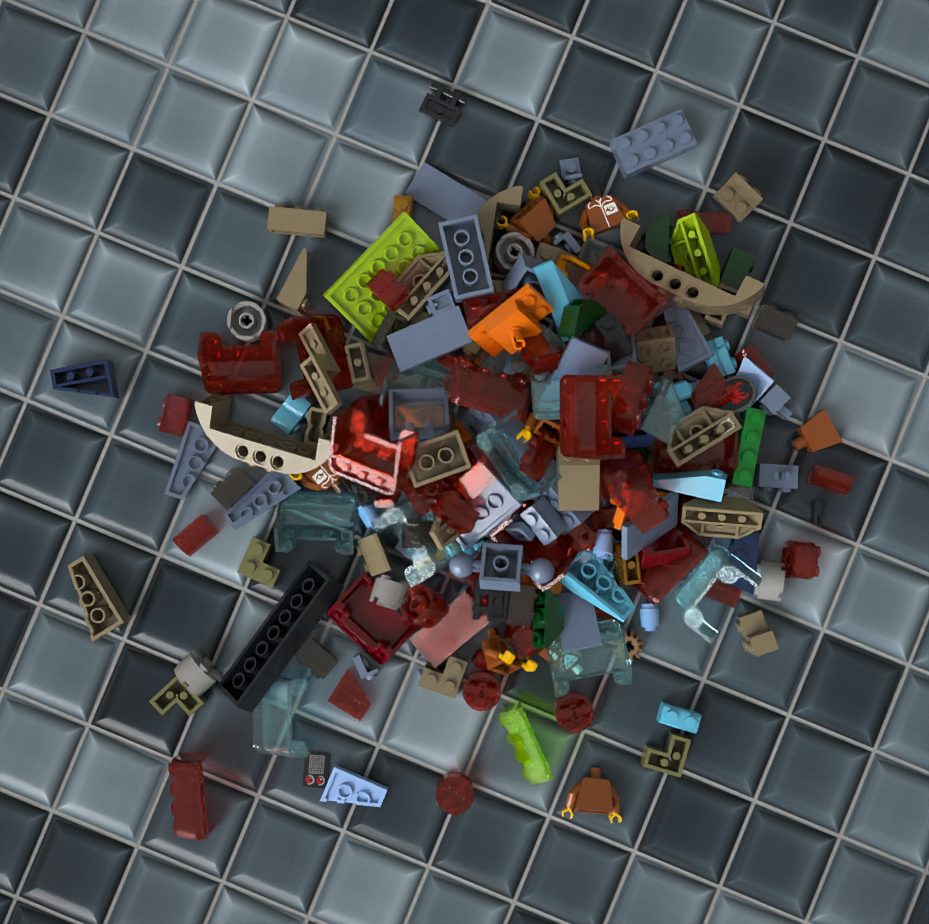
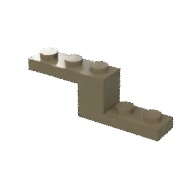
[298,323,343,415]

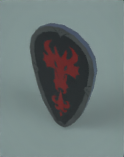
[692,376,757,415]

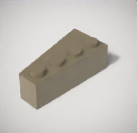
[68,553,132,642]

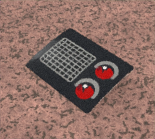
[302,752,331,788]

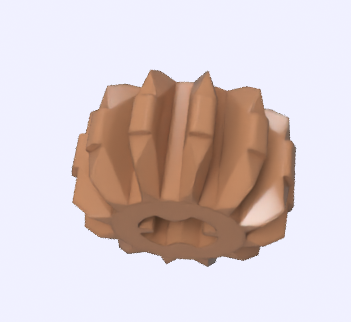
[611,629,644,662]

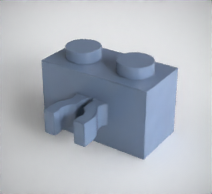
[754,384,793,420]
[755,463,799,493]
[520,495,568,546]

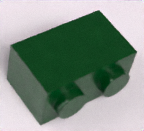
[719,247,756,290]

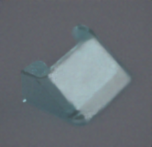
[546,620,632,698]
[253,675,311,758]

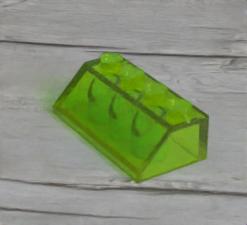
[498,701,554,785]

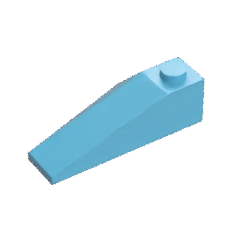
[533,259,586,342]
[643,469,727,502]
[557,545,635,622]

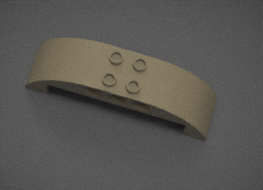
[464,186,523,326]
[620,218,765,315]
[195,393,353,474]

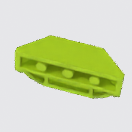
[671,213,720,287]

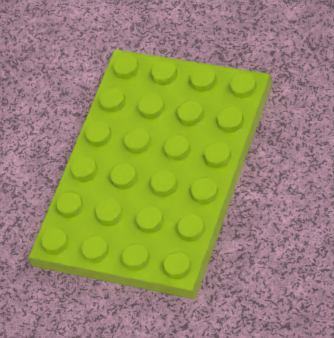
[323,211,442,348]

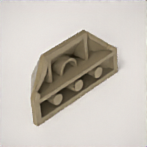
[393,251,450,321]
[666,406,742,467]
[681,496,763,539]

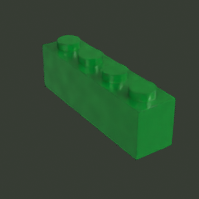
[727,407,766,488]

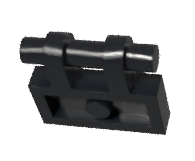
[419,83,467,128]
[471,580,509,622]

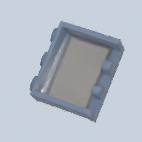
[389,387,450,440]

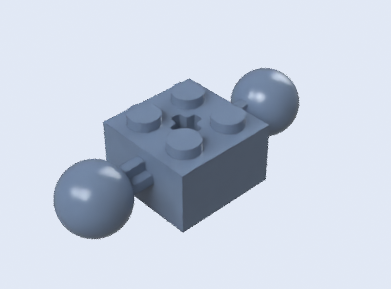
[449,543,555,592]

